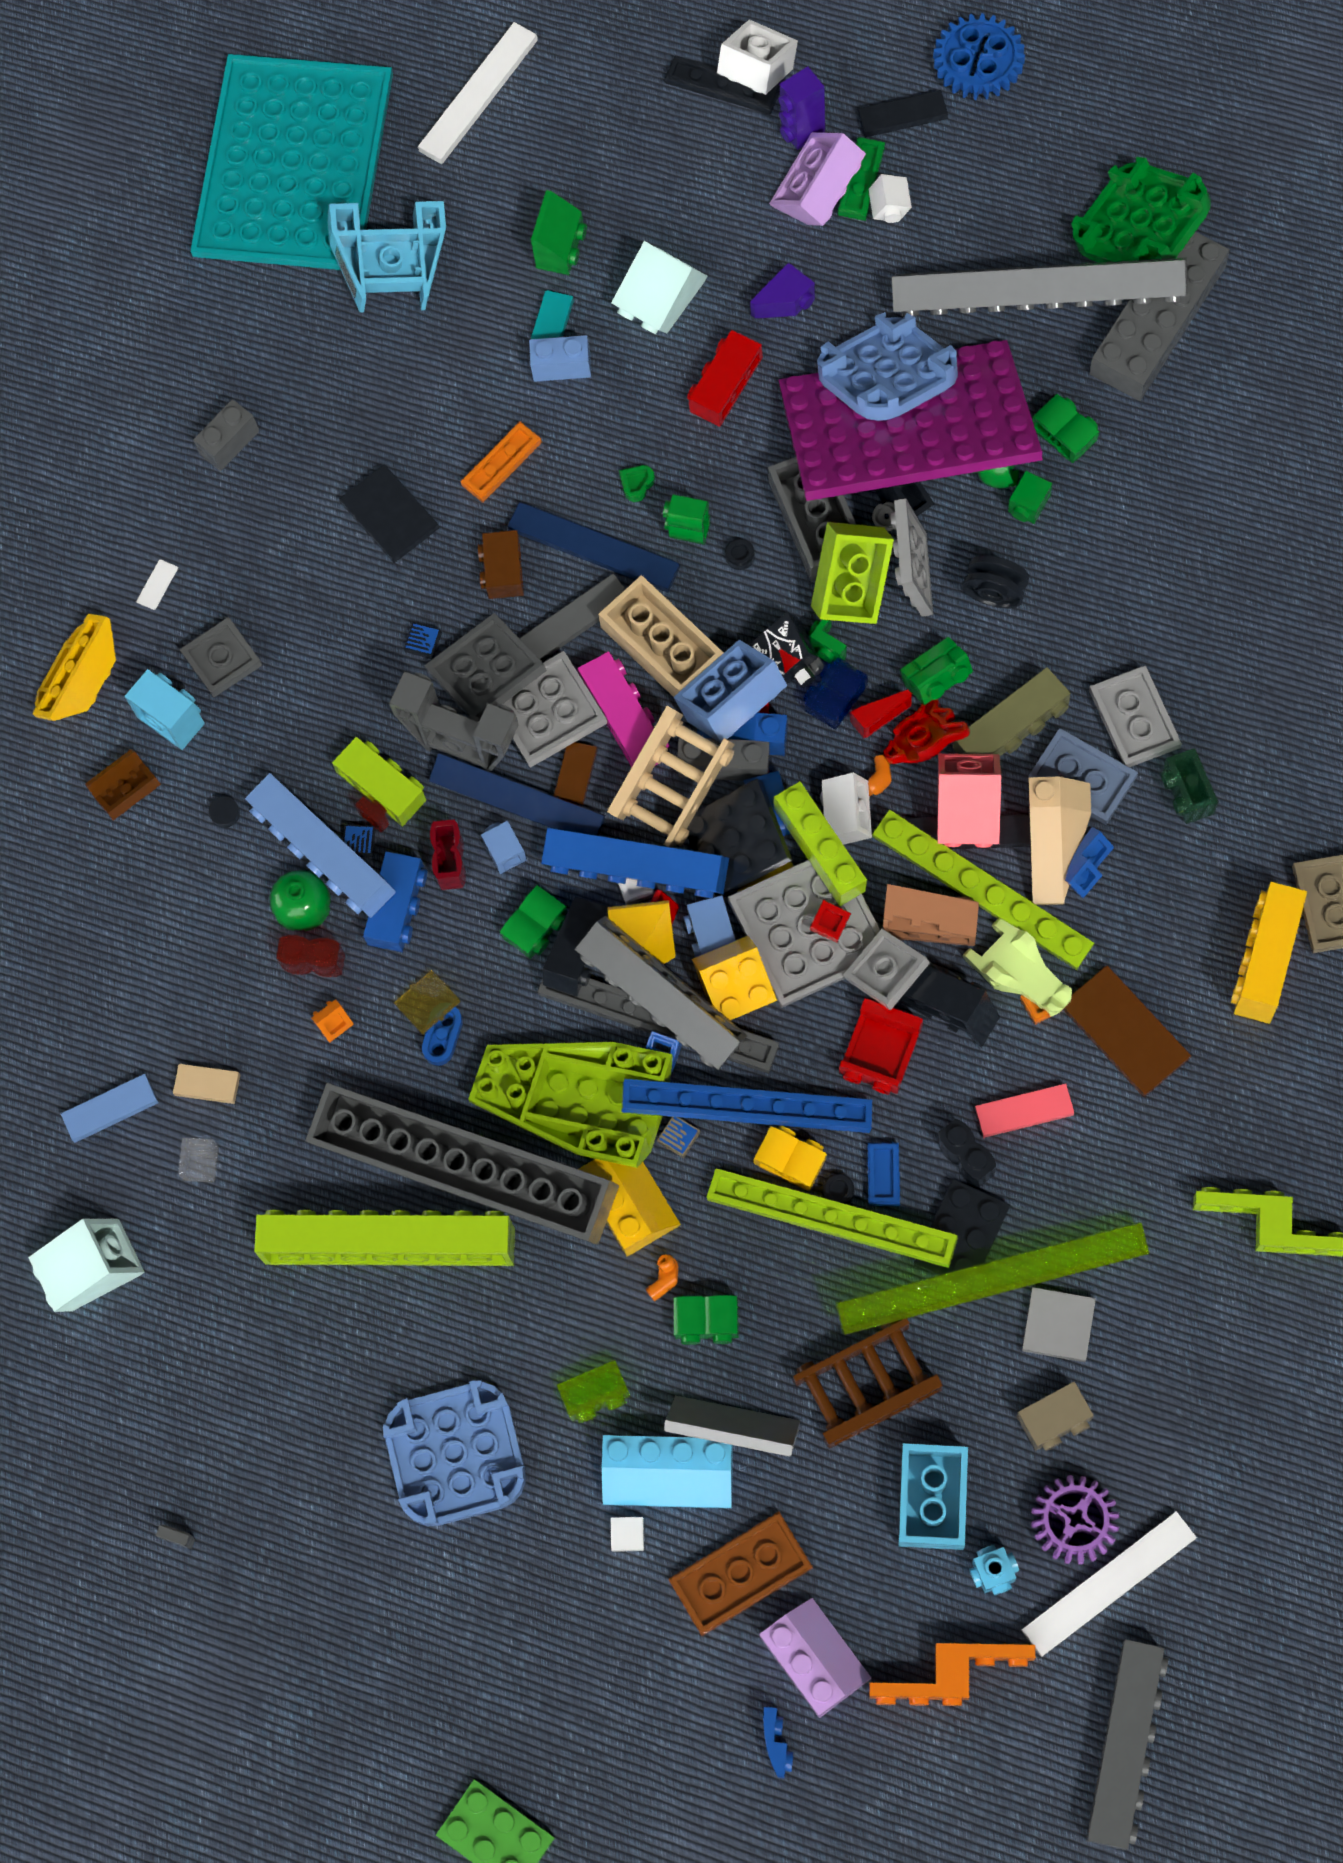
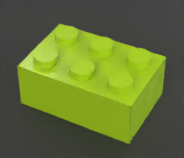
[811,522,894,624]

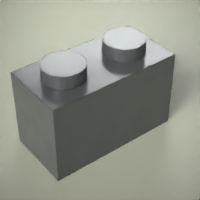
[193,399,259,472]

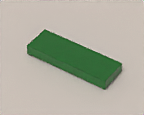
[838,137,885,221]

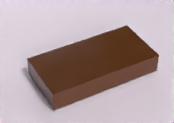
[554,742,598,805]

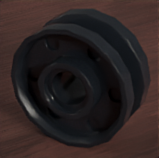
[962,555,1030,609]

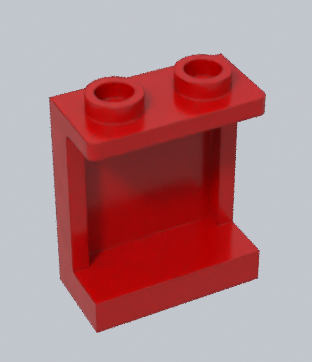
[839,998,923,1095]

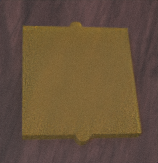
[394,970,461,1035]

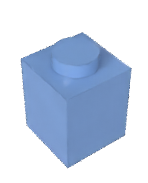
[481,821,527,874]

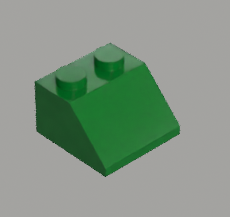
[531,190,587,275]

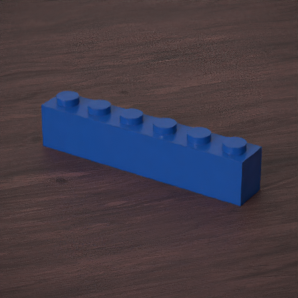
[541,828,729,899]

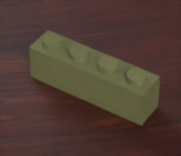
[953,667,1071,756]

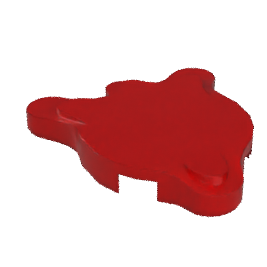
[884,699,970,764]

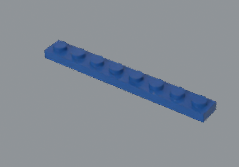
[621,1079,872,1133]

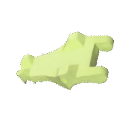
[963,918,1072,1016]

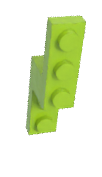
[1193,1187,1343,1257]

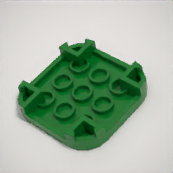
[1071,157,1211,262]

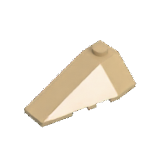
[1029,777,1091,905]

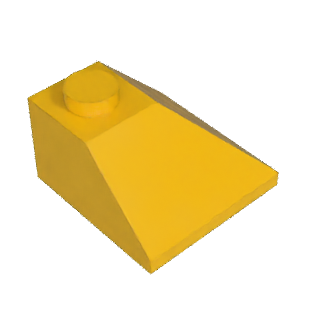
[608,900,676,965]

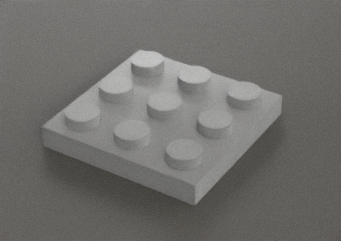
[891,498,933,617]
[502,651,608,768]

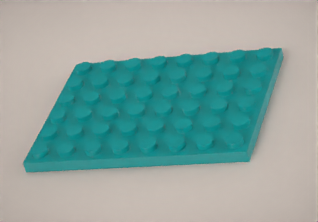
[190,54,393,270]

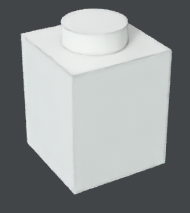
[868,174,912,223]

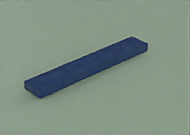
[507,502,680,593]
[429,753,606,836]

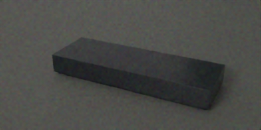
[859,90,948,138]

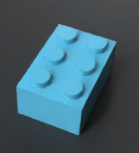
[899,1443,968,1550]

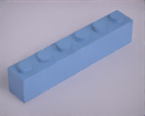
[245,773,396,918]

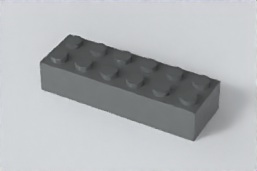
[1090,232,1230,401]

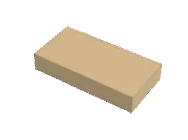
[173,1064,240,1104]

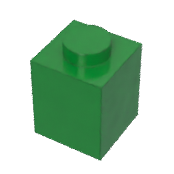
[1008,471,1052,524]

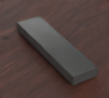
[519,574,625,661]

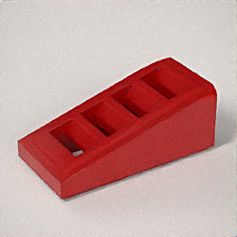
[850,689,912,738]

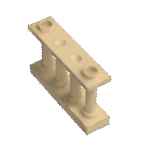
[607,706,735,848]

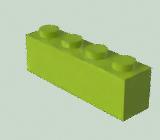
[774,781,867,906]

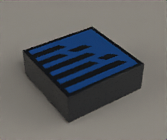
[404,622,442,659]
[343,825,376,858]

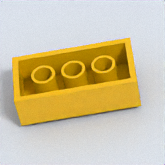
[1230,882,1307,1024]

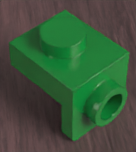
[808,620,847,666]

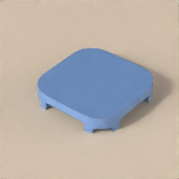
[817,312,958,421]
[383,1381,526,1526]

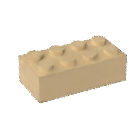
[598,575,724,697]

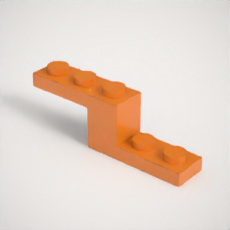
[869,1643,1036,1706]

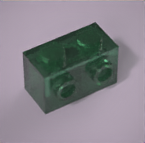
[1161,748,1218,824]

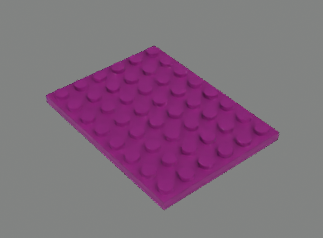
[779,340,1042,501]

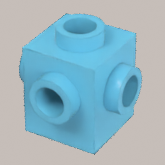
[969,1545,1019,1596]

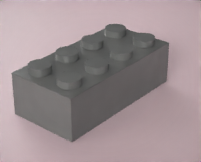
[768,457,856,582]

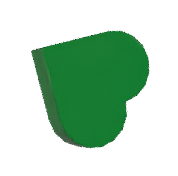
[619,465,655,502]

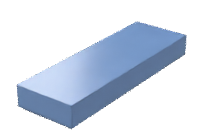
[61,1074,159,1143]

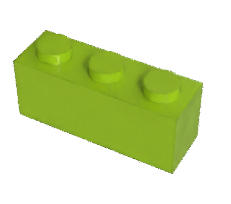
[332,737,426,827]

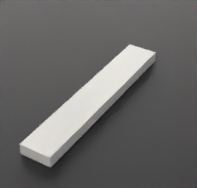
[418,22,538,164]
[1021,1511,1197,1657]

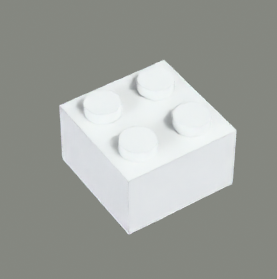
[717,19,798,95]

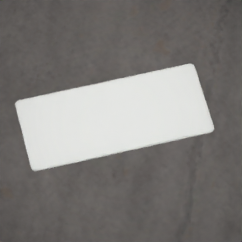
[136,560,178,610]

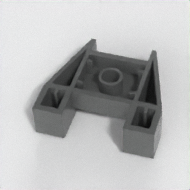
[389,671,519,771]

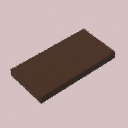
[1063,965,1191,1097]

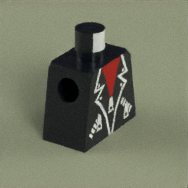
[749,612,818,688]

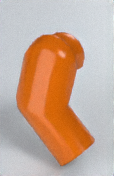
[868,755,892,796]
[645,1254,679,1302]

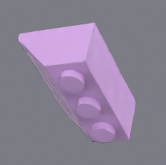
[769,132,866,226]
[759,1598,872,1718]

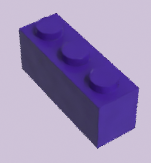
[778,66,825,150]

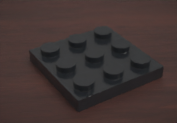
[687,778,792,898]

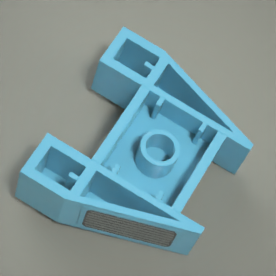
[327,201,446,312]

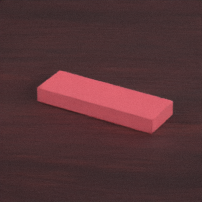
[975,1084,1074,1138]

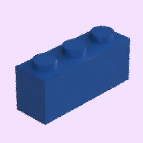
[363,851,427,953]

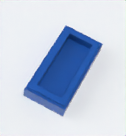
[868,1143,900,1206]

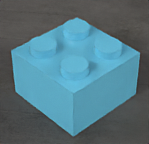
[125,669,205,750]

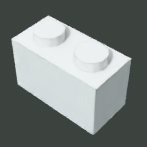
[820,772,872,845]

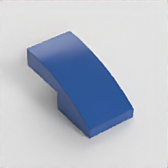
[1065,827,1114,898]

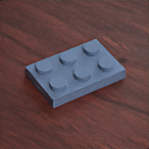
[1028,728,1138,825]

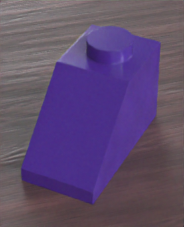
[750,262,815,319]

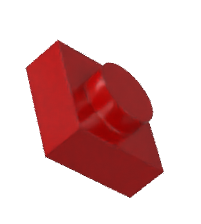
[809,900,851,943]

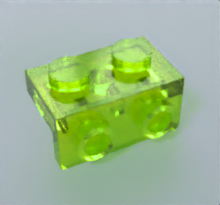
[557,1360,631,1423]

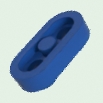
[422,1004,463,1066]

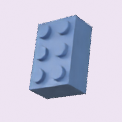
[674,640,787,743]

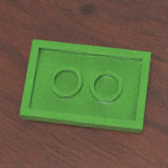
[436,1779,555,1863]

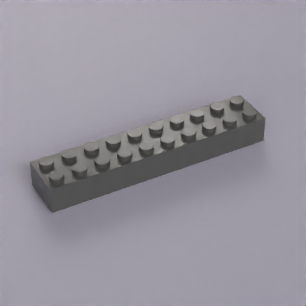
[305,1083,619,1245]

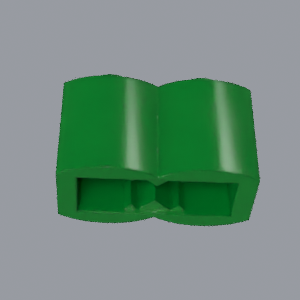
[1032,394,1099,463]
[663,494,710,545]
[500,885,568,959]
[673,1295,739,1345]

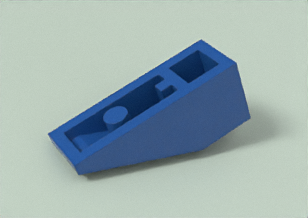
[697,713,788,756]

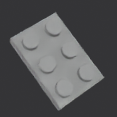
[1089,665,1182,767]

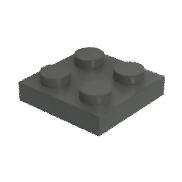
[180,617,262,698]

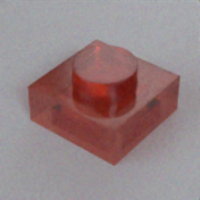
[355,796,389,833]

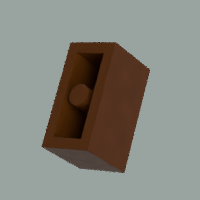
[478,530,524,599]

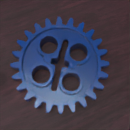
[933,13,1025,100]

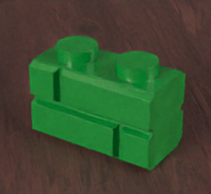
[900,637,973,705]

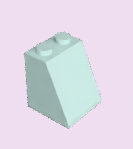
[611,241,708,334]
[28,1219,145,1312]

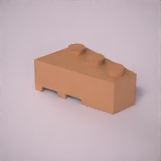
[883,884,979,946]

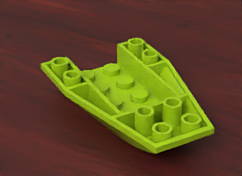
[468,1042,673,1168]

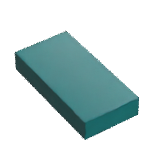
[530,290,574,340]

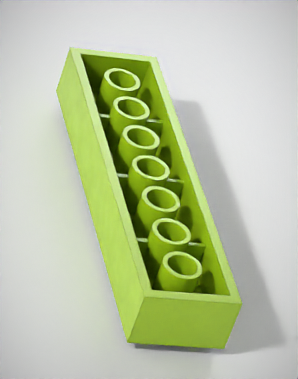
[254,1210,515,1266]

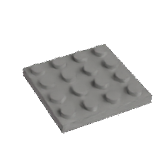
[728,860,880,1008]

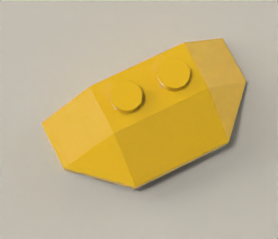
[33,614,116,721]

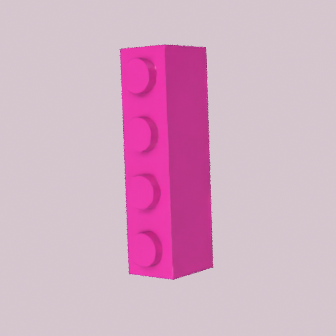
[578,652,669,768]

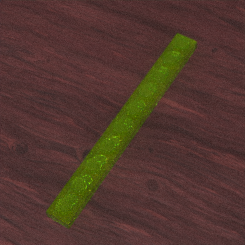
[835,1222,1149,1335]

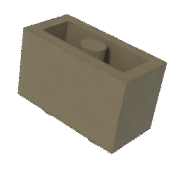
[1017,1382,1094,1451]

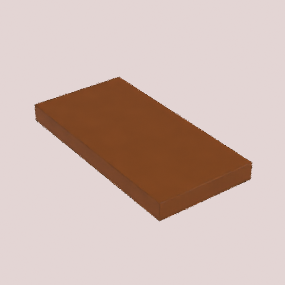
[669,1512,813,1636]

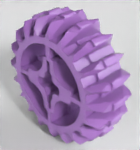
[1031,1475,1120,1565]

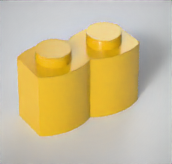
[754,1126,827,1191]

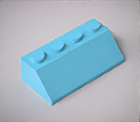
[602,1435,733,1509]

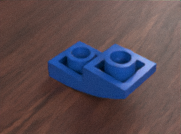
[763,1707,794,1779]

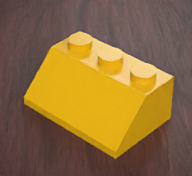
[578,1159,681,1257]

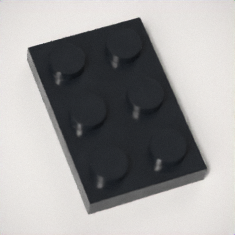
[914,1179,1010,1292]

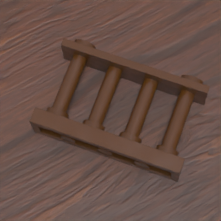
[793,1317,943,1449]

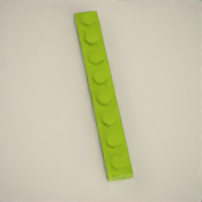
[872,810,1094,970]
[706,1168,958,1268]

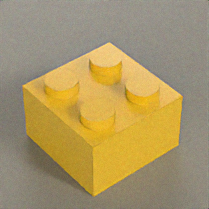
[692,935,777,1021]

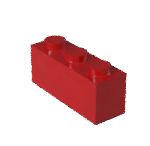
[687,330,763,427]

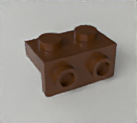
[85,749,161,820]

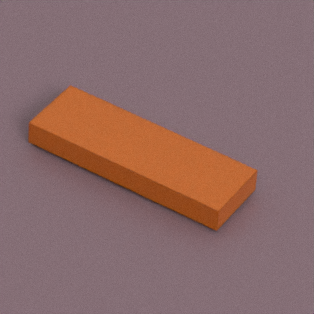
[461,421,542,503]

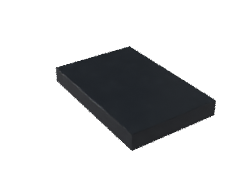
[339,464,439,563]

